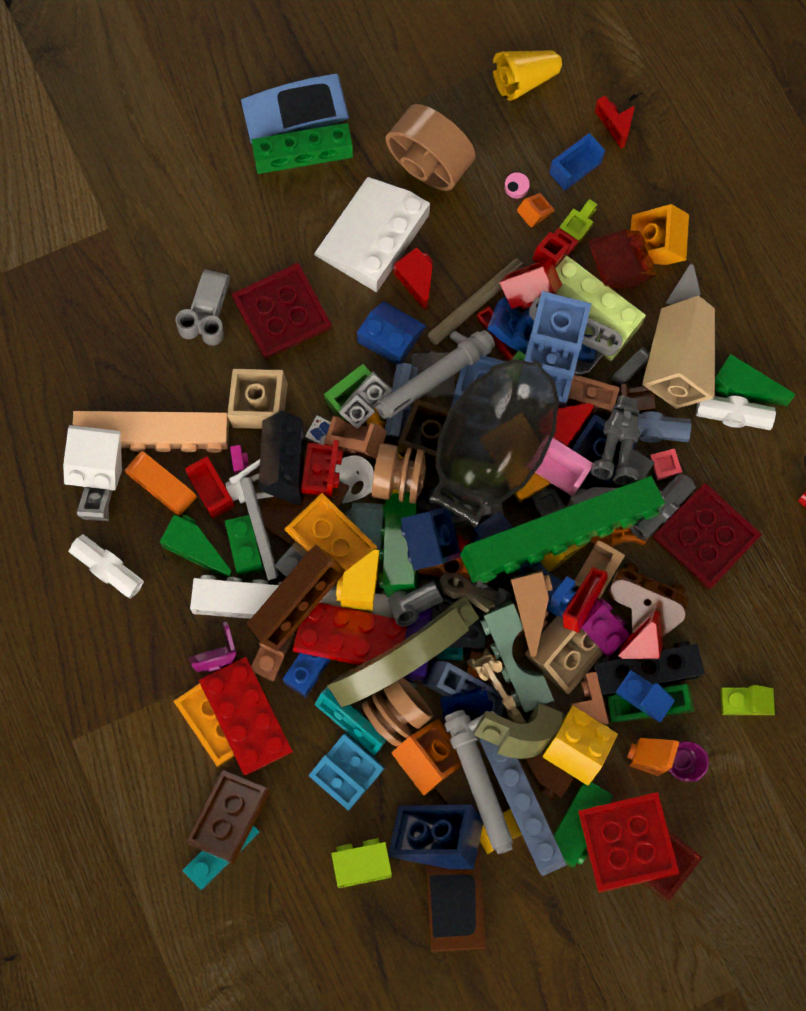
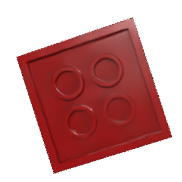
[578,792,679,893]

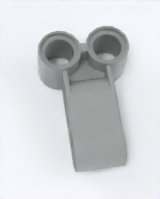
[175,269,230,346]

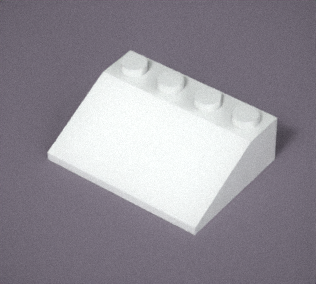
[314,177,430,292]

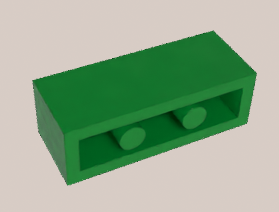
[553,782,614,868]

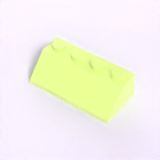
[555,255,646,362]

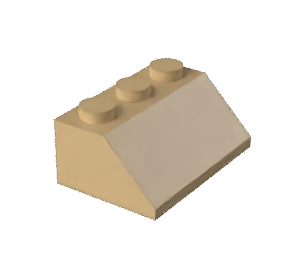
[524,616,603,695]

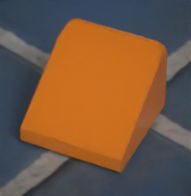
[517,193,555,227]

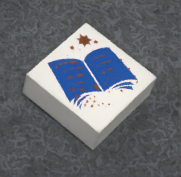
[305,416,331,445]

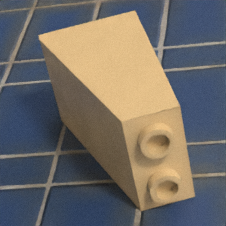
[642,296,715,409]

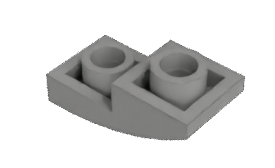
[339,371,392,429]

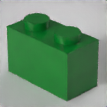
[225,515,264,577]

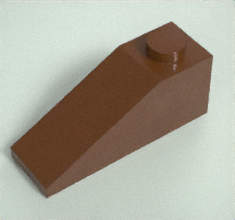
[522,749,575,800]

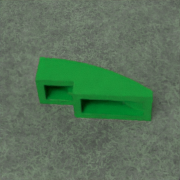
[607,684,695,723]

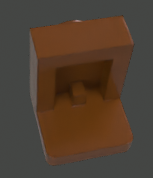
[618,384,657,414]

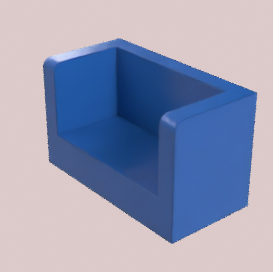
[549,133,605,191]

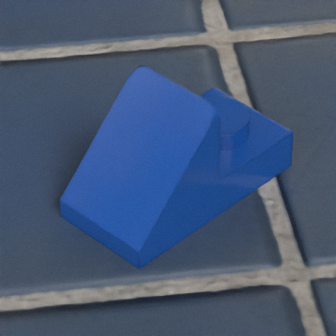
[615,670,675,723]

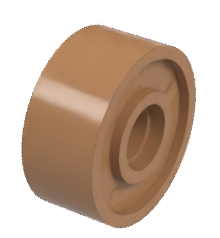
[386,104,476,191]

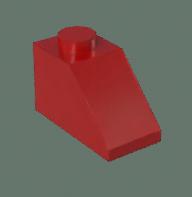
[393,248,433,310]

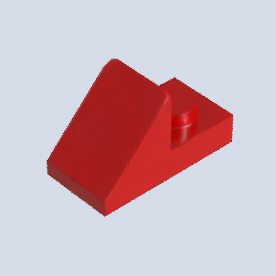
[595,96,635,149]

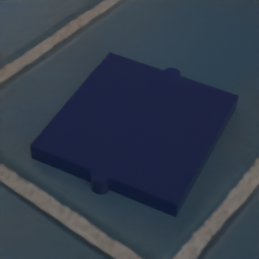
[440,687,493,721]

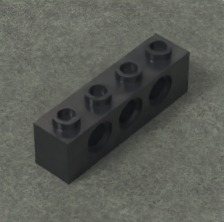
[592,641,705,698]

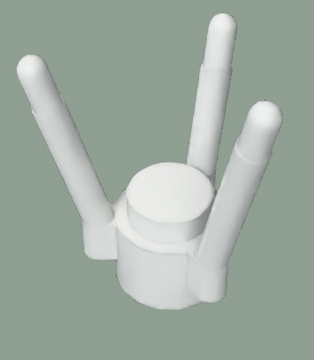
[225,459,274,504]

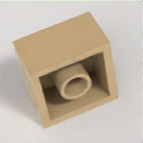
[227,369,288,429]

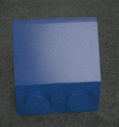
[357,301,426,365]

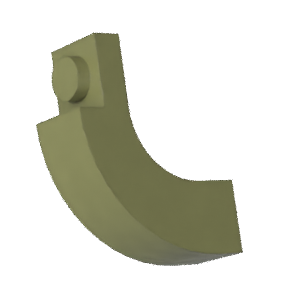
[474,703,563,759]

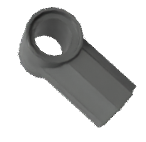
[387,580,443,626]

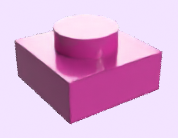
[230,445,249,477]

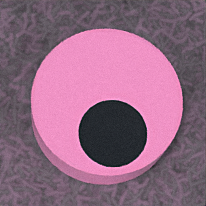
[505,172,529,199]

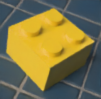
[542,706,618,786]

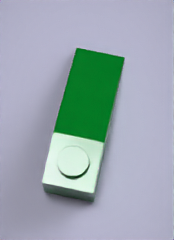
[715,354,796,406]
[160,515,233,579]

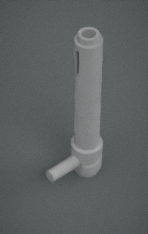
[376,330,495,419]
[444,710,513,854]

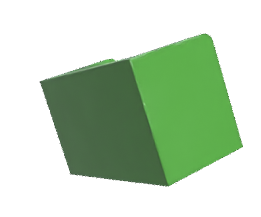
[324,364,371,422]

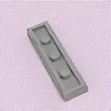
[240,477,279,580]

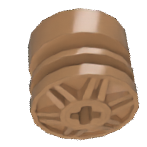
[372,443,426,504]
[362,677,433,747]

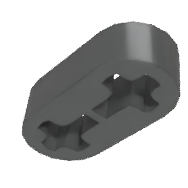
[610,347,650,388]

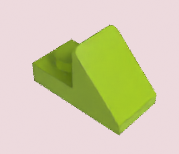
[720,685,775,715]

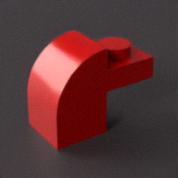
[532,228,579,268]

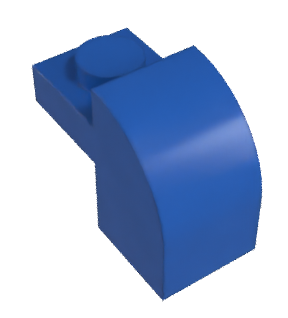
[546,572,576,618]

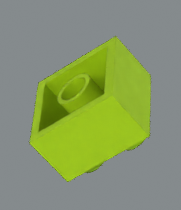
[331,838,392,888]

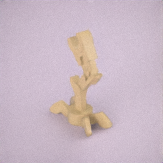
[467,648,526,724]

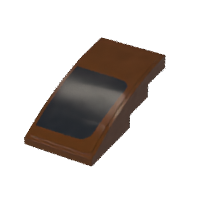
[426,846,486,952]

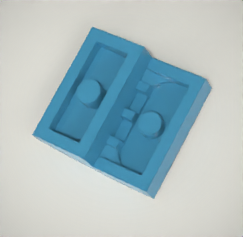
[308,733,386,811]

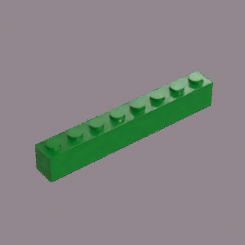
[460,476,665,583]

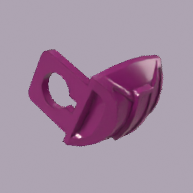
[188,622,236,672]

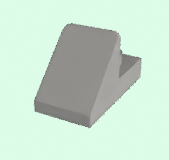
[77,487,113,521]

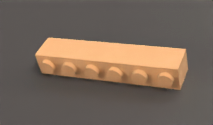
[73,411,229,453]

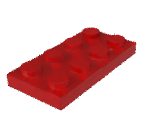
[293,603,407,665]
[198,657,293,776]

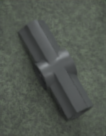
[629,473,696,541]

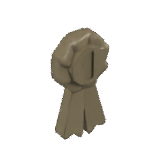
[438,573,497,614]

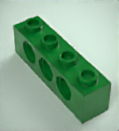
[251,123,353,174]

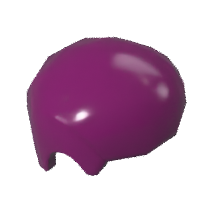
[668,741,709,781]

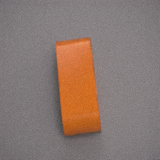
[124,451,197,516]

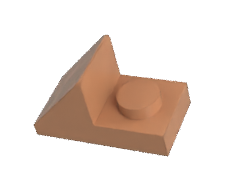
[251,633,295,682]
[569,672,609,726]

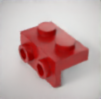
[301,440,343,497]

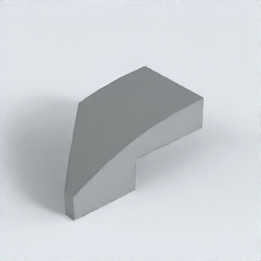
[666,264,701,305]

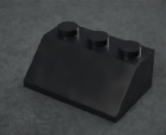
[258,411,305,506]

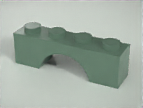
[480,600,554,712]

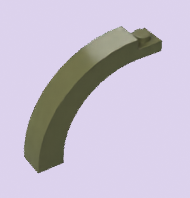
[327,596,479,707]

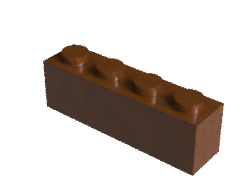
[246,544,346,651]

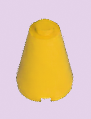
[493,50,562,101]

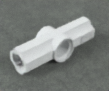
[696,396,776,430]
[69,534,144,599]

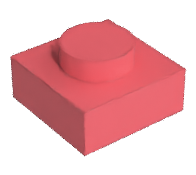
[649,448,682,481]

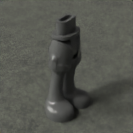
[591,396,640,485]

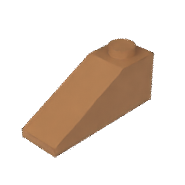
[511,569,553,657]

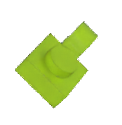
[559,199,598,244]

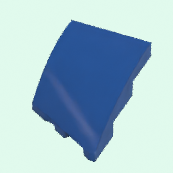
[487,297,534,354]

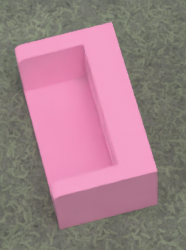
[530,436,592,497]

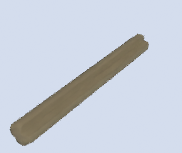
[428,258,525,345]

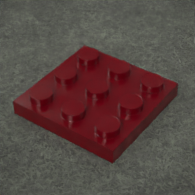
[231,263,332,360]
[652,483,762,590]

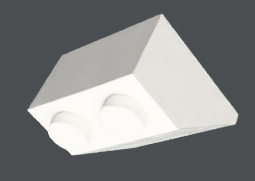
[63,425,122,490]

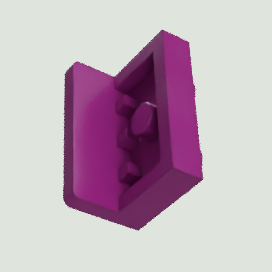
[581,598,630,657]

